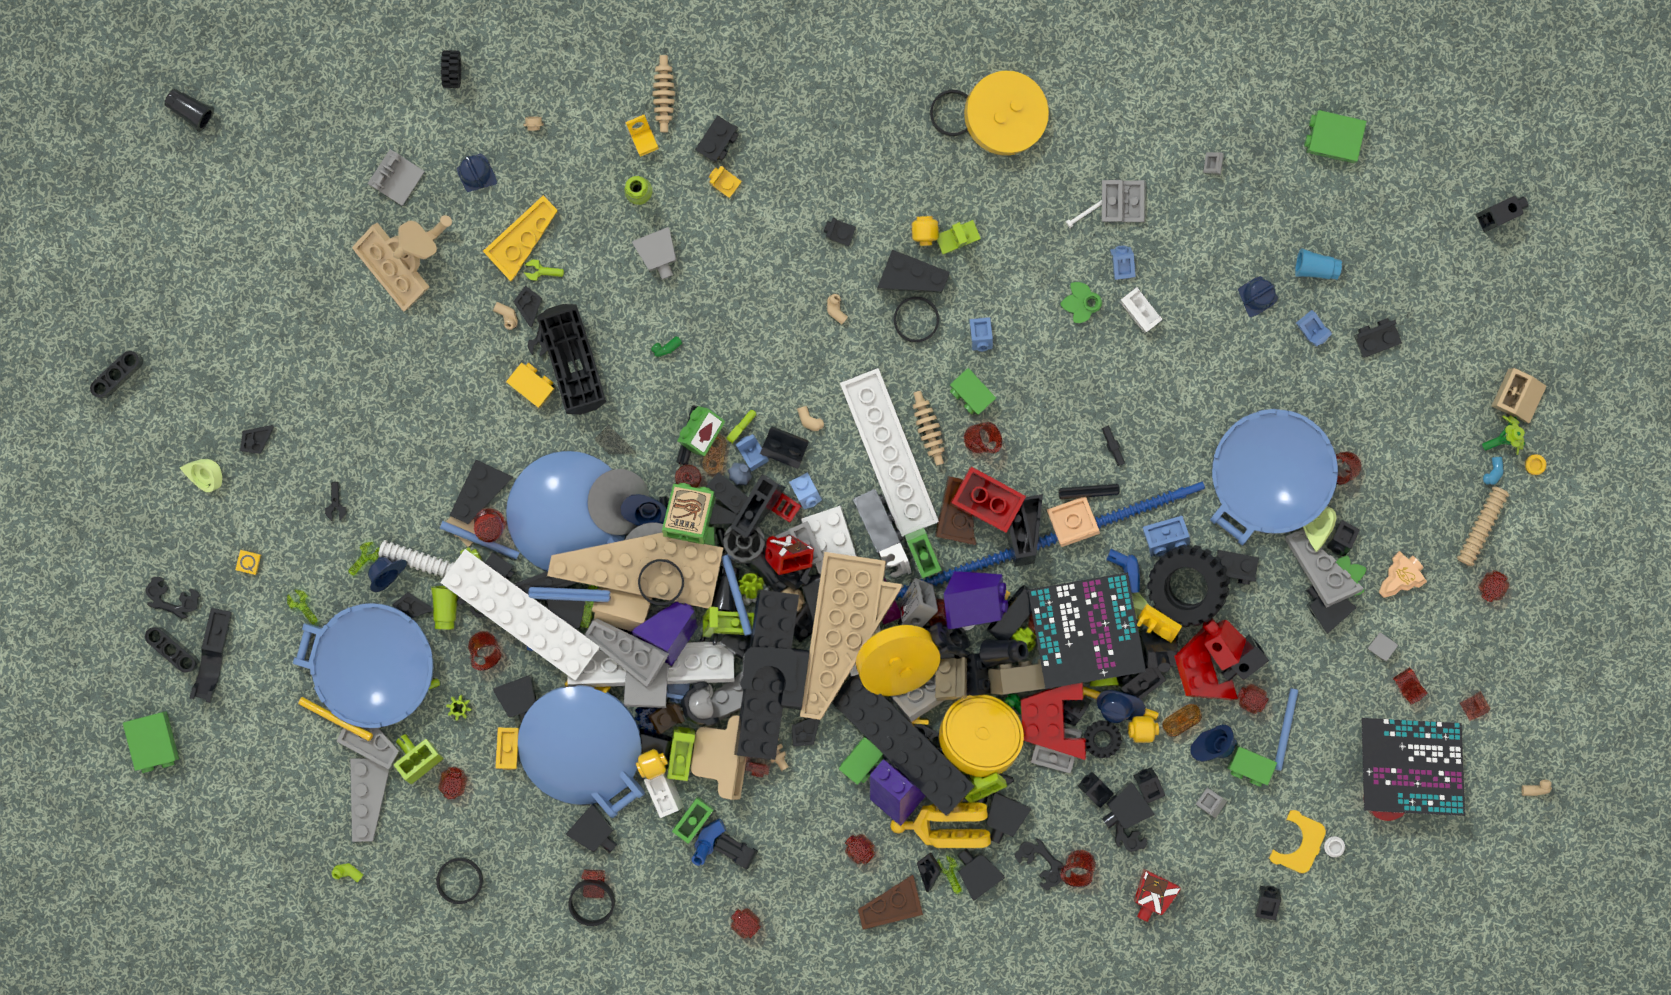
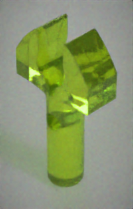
[348,542,380,576]
[287,589,318,625]
[937,855,962,894]

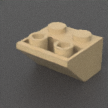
[1491,368,1546,424]

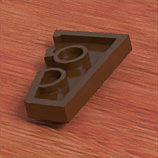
[935,476,976,545]
[858,875,923,930]

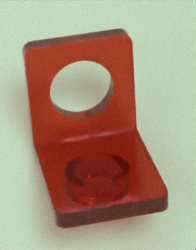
[582,869,605,898]

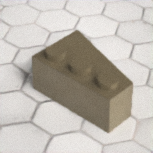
[988,659,1045,694]

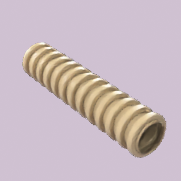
[1457,486,1509,566]

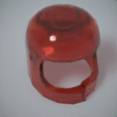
[964,422,1003,454]
[1335,451,1362,485]
[473,508,506,543]
[468,631,501,671]
[1060,850,1096,887]

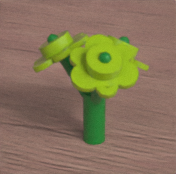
[1482,415,1525,455]

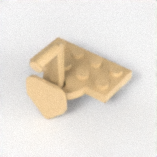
[352,215,452,311]

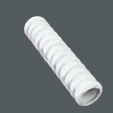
[378,540,454,578]

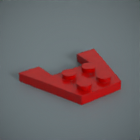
[1174,620,1238,700]
[1021,683,1086,760]

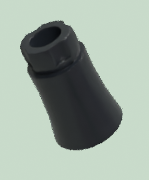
[165,89,214,132]
[745,546,788,592]
[711,566,740,612]
[980,639,1028,668]

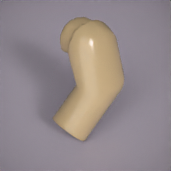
[827,294,848,324]
[493,302,518,330]
[797,406,824,431]
[1522,780,1552,796]

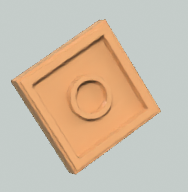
[1047,497,1100,547]

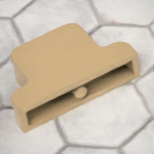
[690,716,747,800]

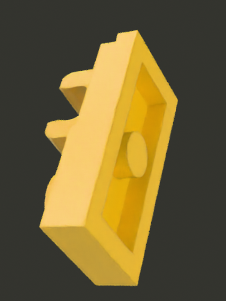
[1137,604,1182,643]
[496,727,519,770]

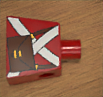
[765,535,814,575]
[1134,869,1181,922]

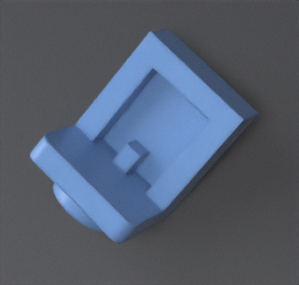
[1296,310,1332,346]
[736,434,769,471]

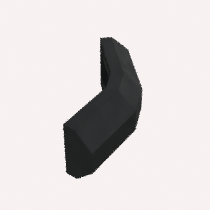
[537,304,606,415]

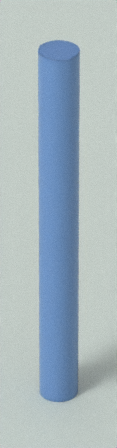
[440,521,520,560]
[721,555,752,636]
[1275,688,1299,771]

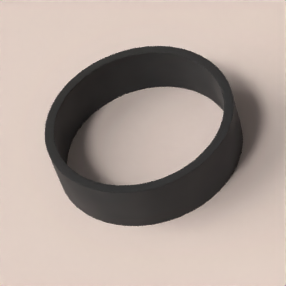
[930,90,968,136]
[894,296,939,342]
[638,559,684,605]
[436,858,483,904]
[568,879,615,926]

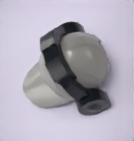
[681,681,720,727]

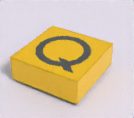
[235,550,261,575]

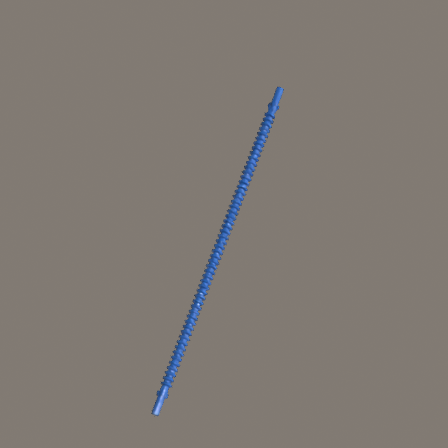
[895,481,1205,601]

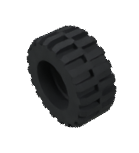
[1147,545,1230,627]

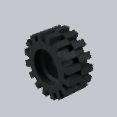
[441,50,462,88]
[1084,720,1122,759]

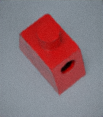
[1202,618,1246,670]

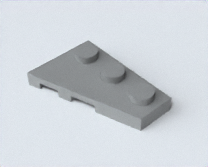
[889,678,945,722]
[337,727,401,770]

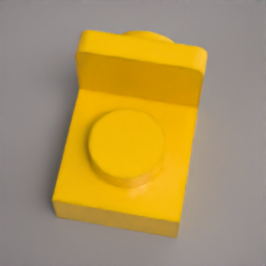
[709,166,742,199]

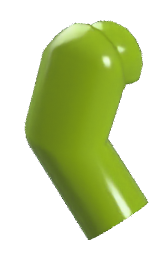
[331,863,364,883]

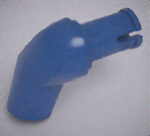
[1106,548,1140,593]
[691,818,726,866]

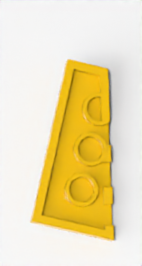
[483,195,558,282]

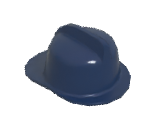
[457,153,497,193]
[1238,276,1278,317]
[621,494,667,526]
[368,557,408,592]
[1097,690,1146,723]
[1190,724,1238,762]

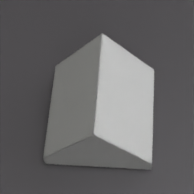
[1203,152,1224,175]

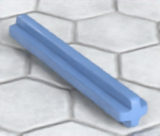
[529,587,611,602]

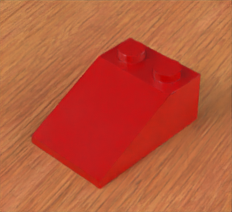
[950,466,1026,533]

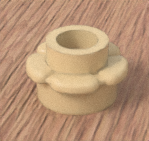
[523,116,544,131]

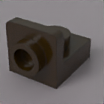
[648,703,685,734]

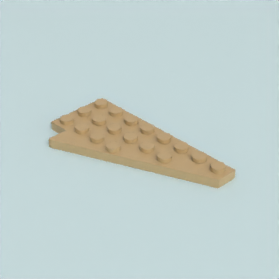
[547,532,723,608]
[800,552,903,720]

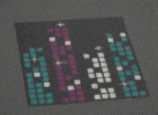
[1028,572,1146,689]
[1361,718,1465,816]

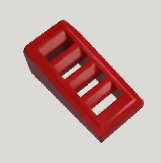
[771,493,801,523]

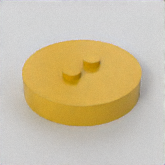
[964,71,1049,155]
[856,625,940,696]
[939,695,1024,777]

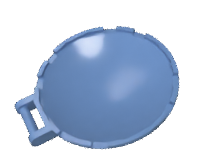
[1210,409,1338,546]
[506,451,626,589]
[293,603,433,728]
[518,685,645,818]

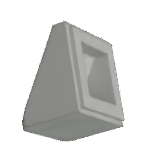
[1367,632,1398,661]
[1196,787,1227,818]

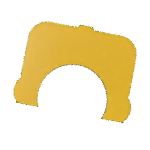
[1269,810,1326,873]

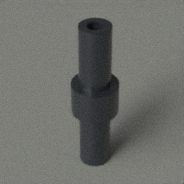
[1101,425,1125,466]

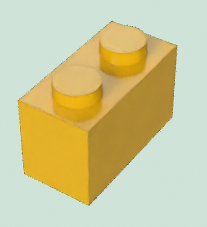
[506,363,555,408]

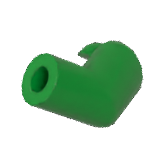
[651,336,682,357]
[1005,693,1022,716]

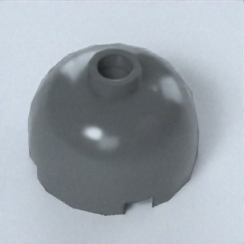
[723,526,765,564]

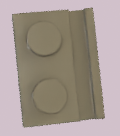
[935,657,967,701]

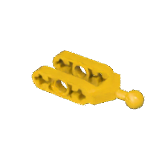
[890,803,991,848]

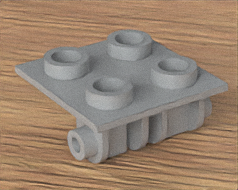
[368,149,425,206]

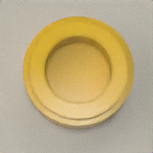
[1525,454,1546,475]

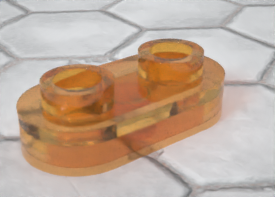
[703,433,727,474]
[1162,704,1202,737]

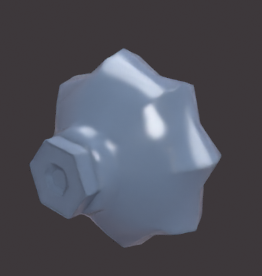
[728,462,752,485]

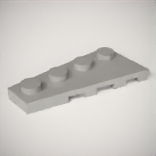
[1285,528,1364,608]
[584,619,669,687]
[709,672,743,720]
[350,758,389,842]

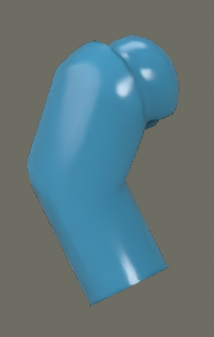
[1483,457,1504,485]

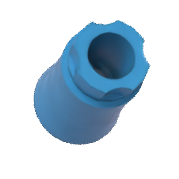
[1295,248,1342,280]

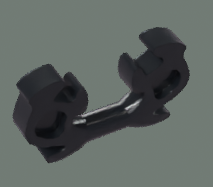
[145,577,200,619]
[930,622,970,658]
[1115,822,1147,852]
[1014,838,1065,890]

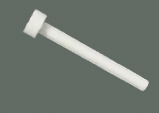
[1065,200,1102,228]

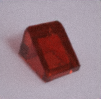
[1460,691,1491,721]

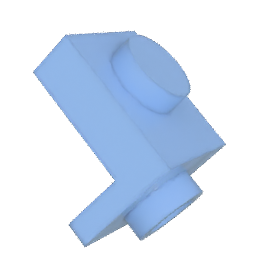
[789,472,822,510]

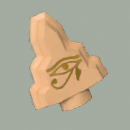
[1379,551,1427,598]

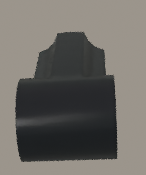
[714,833,758,869]

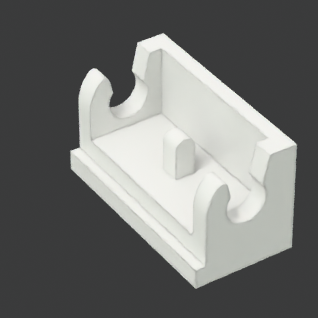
[1119,287,1162,333]
[879,543,912,577]
[644,769,684,818]

